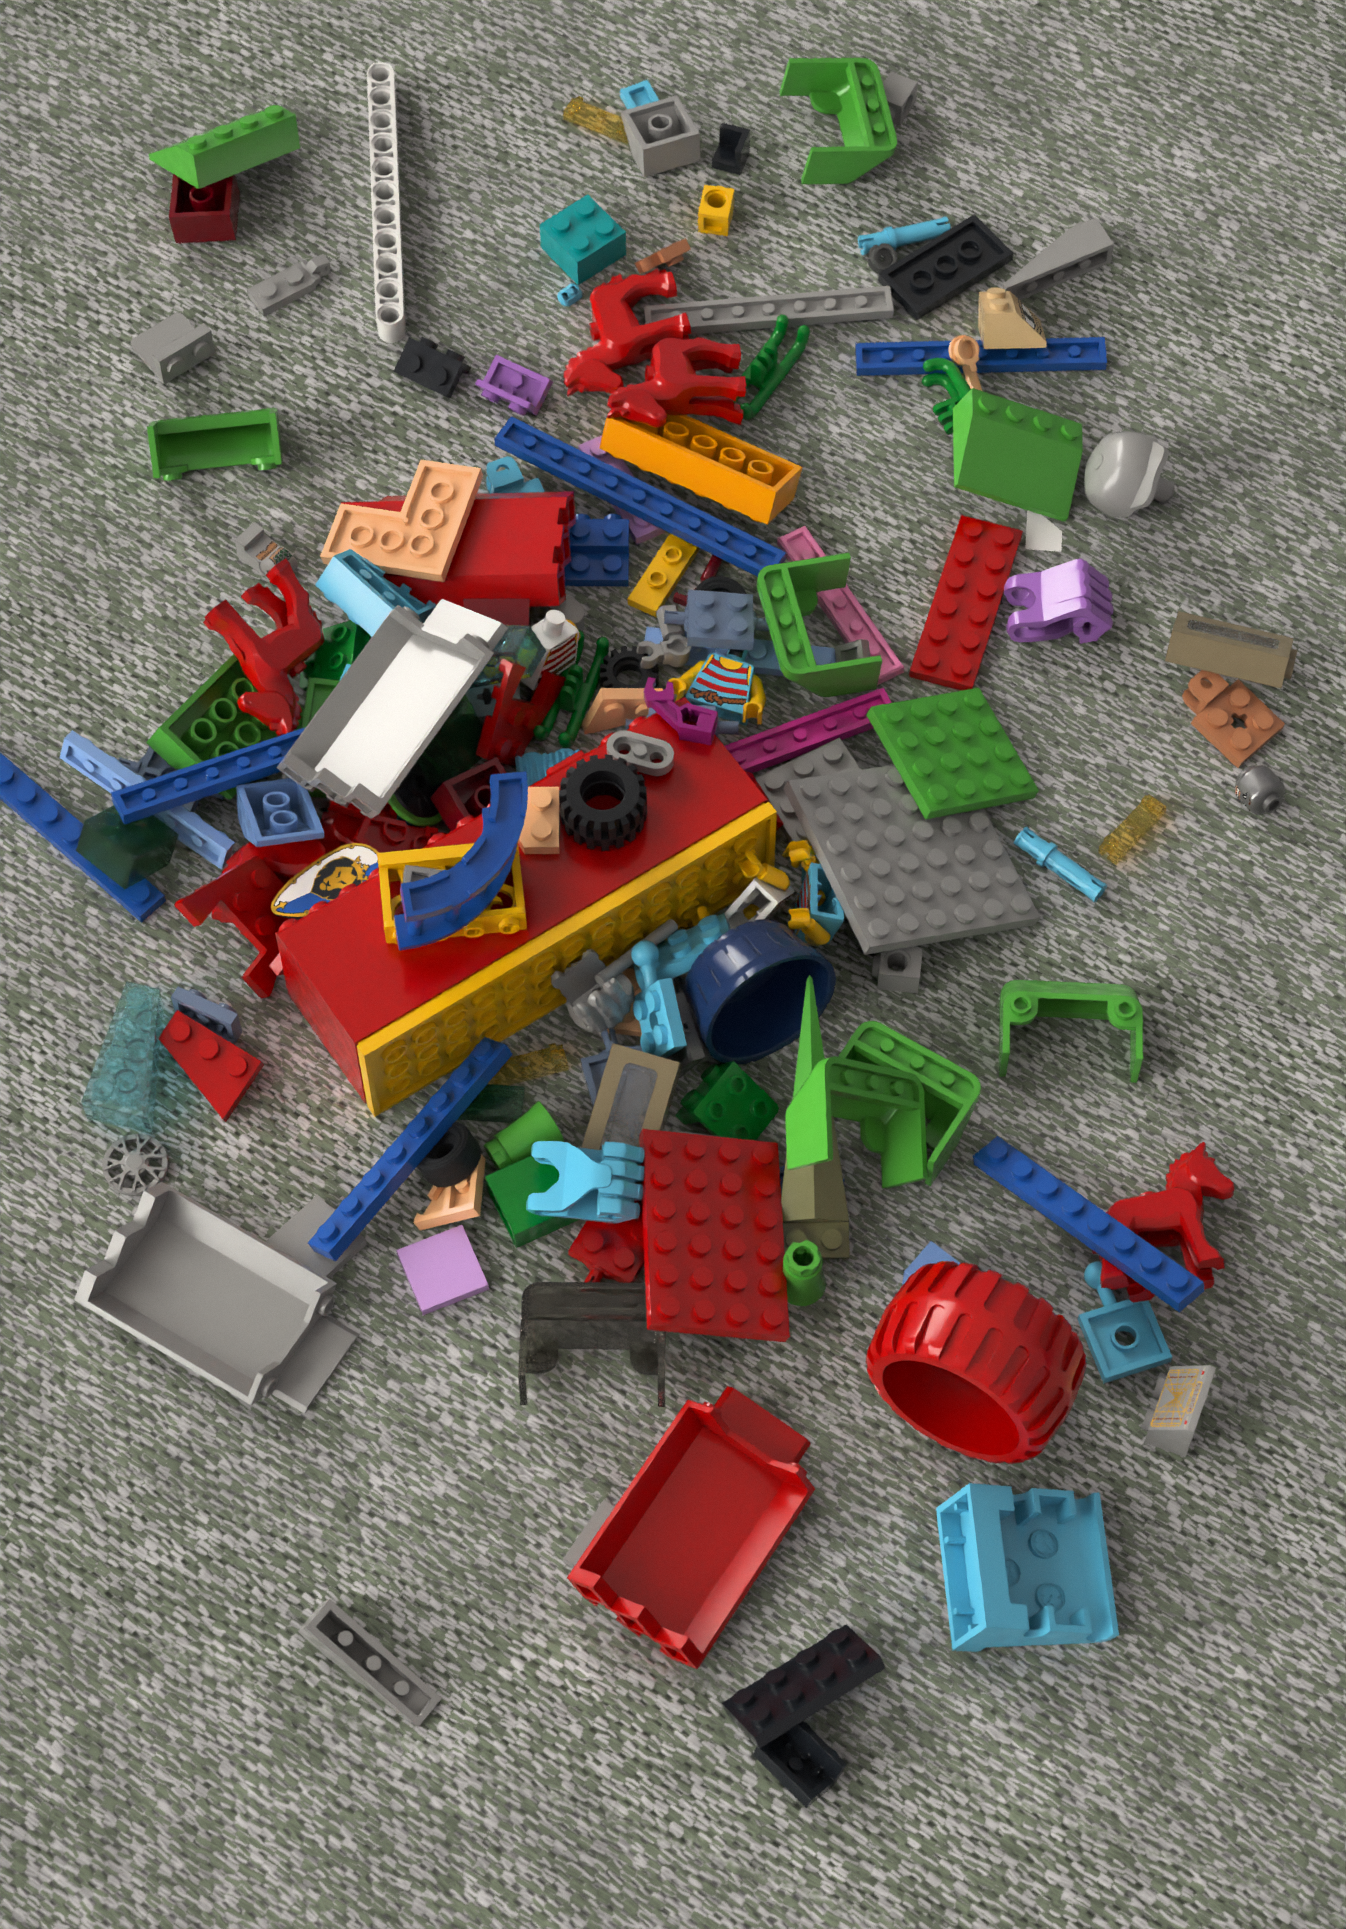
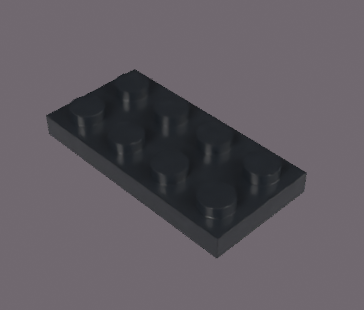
[878,214,1013,320]
[722,1624,886,1749]

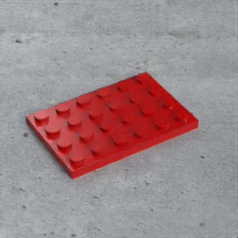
[639,1129,790,1342]

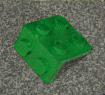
[299,620,371,691]
[675,1061,779,1140]

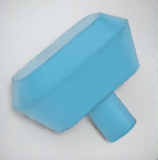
[557,283,583,306]

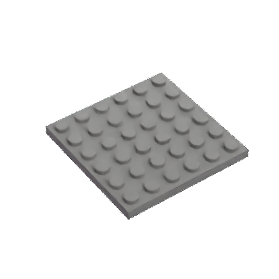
[783,765,1041,955]

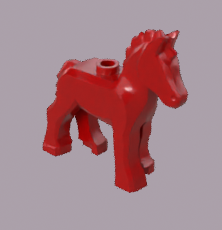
[563,268,691,397]
[607,337,746,427]
[203,558,324,737]
[211,810,362,936]
[1092,1142,1235,1303]

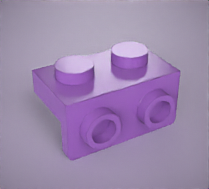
[475,355,553,416]

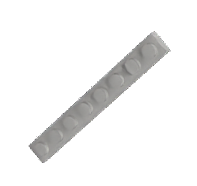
[644,286,894,335]

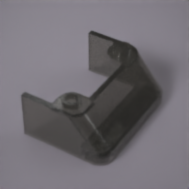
[518,1282,666,1407]

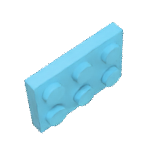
[633,913,731,991]

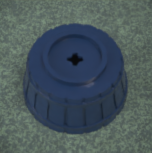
[685,919,836,1065]

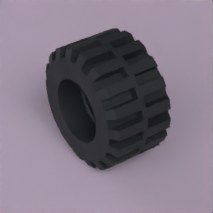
[559,754,647,851]

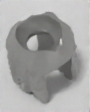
[551,949,635,1033]

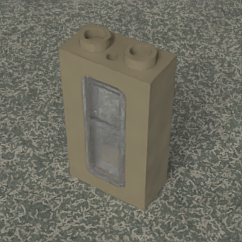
[1165,611,1297,688]
[581,1043,683,1184]

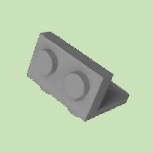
[131,312,215,385]

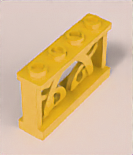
[377,843,527,945]

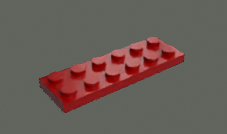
[909,515,1023,691]

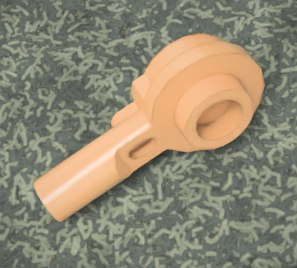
[948,335,982,391]

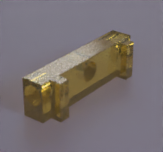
[563,96,628,144]
[1098,794,1167,865]
[487,1043,569,1090]

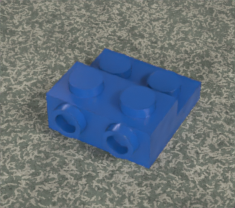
[564,514,629,587]

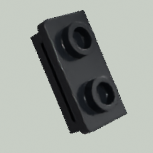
[393,336,471,398]
[752,1721,846,1808]

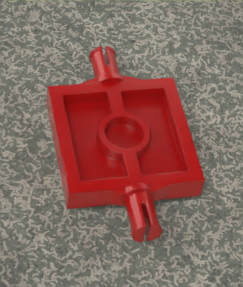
[568,1200,644,1294]

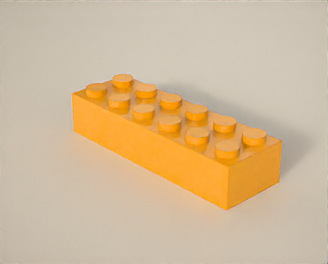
[599,414,803,525]

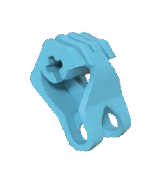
[526,1141,645,1223]

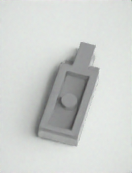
[247,254,331,316]

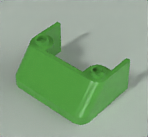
[779,58,897,185]
[147,408,283,481]
[757,553,882,697]
[999,980,1143,1083]
[838,1021,981,1186]
[785,1056,928,1189]

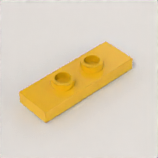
[628,533,700,617]

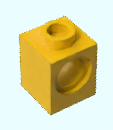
[698,185,734,236]

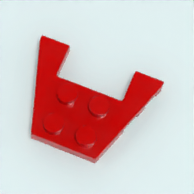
[476,659,565,766]
[174,855,288,999]

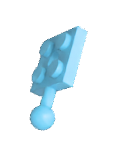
[631,940,687,1058]
[1078,1261,1172,1383]

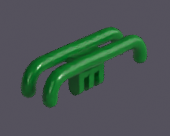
[719,314,810,420]
[922,357,971,435]
[533,630,609,748]

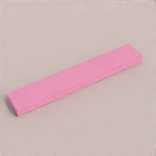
[777,526,904,685]

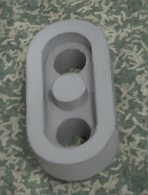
[607,730,674,776]

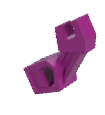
[644,677,718,745]

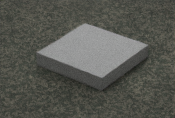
[266,1195,367,1279]

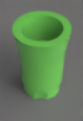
[483,1101,565,1170]
[783,1240,826,1306]

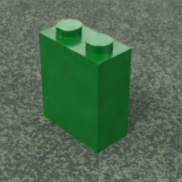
[485,1156,580,1248]

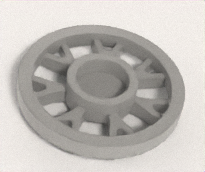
[102,1134,169,1196]

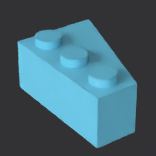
[315,549,436,637]

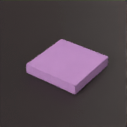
[396,1225,489,1315]

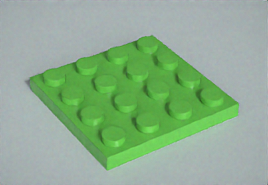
[866,688,1039,820]

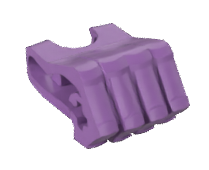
[1004,559,1113,644]

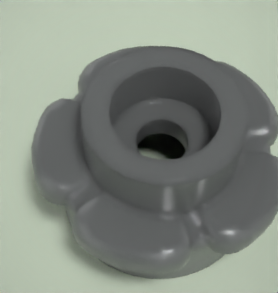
[868,243,897,273]

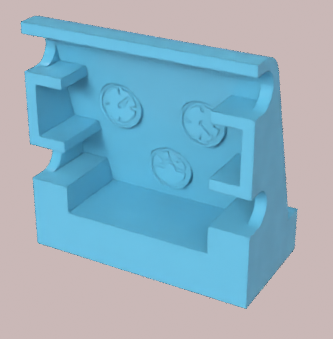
[936,1483,1119,1652]

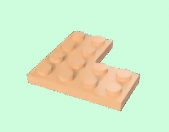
[320,460,483,582]

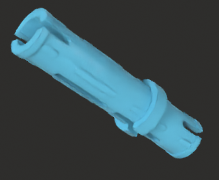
[858,216,951,255]
[1014,826,1107,903]

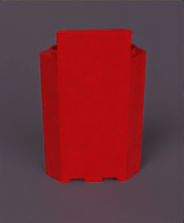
[341,491,576,607]
[567,1386,815,1669]

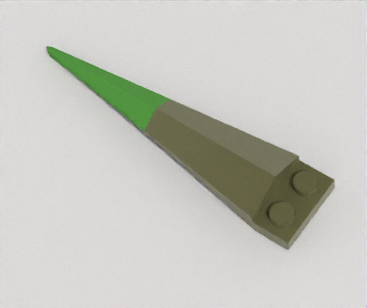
[781,975,850,1260]

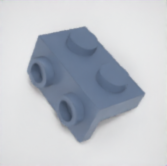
[171,986,242,1045]

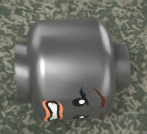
[1235,765,1285,814]

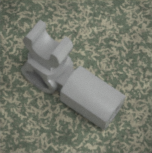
[637,605,691,669]

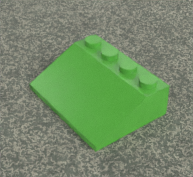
[149,105,300,189]
[953,388,1083,521]
[146,654,304,800]

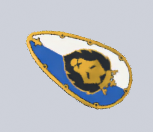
[271,843,379,919]

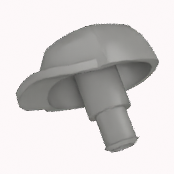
[1084,431,1175,517]

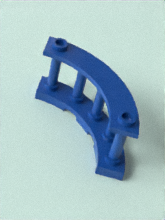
[394,771,528,951]

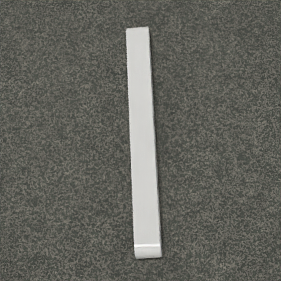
[367,62,406,343]

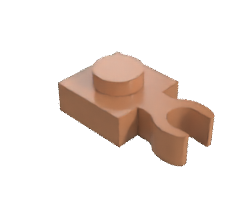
[635,238,691,274]

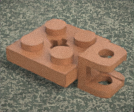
[1182,670,1285,768]

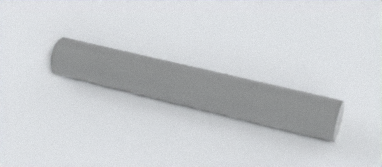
[595,919,678,987]

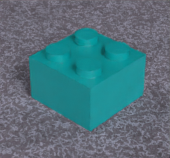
[539,194,626,285]

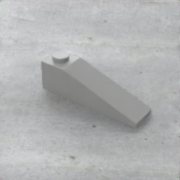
[1003,218,1114,300]
[297,1599,442,1727]

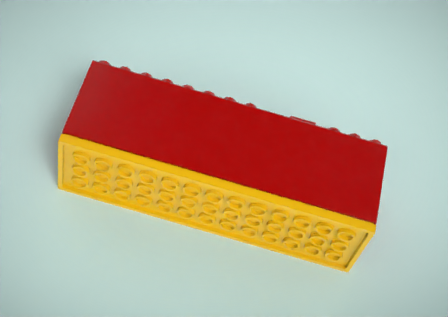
[275,697,777,1117]

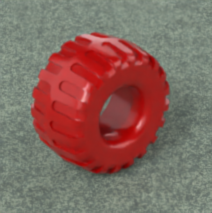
[866,1261,1087,1464]

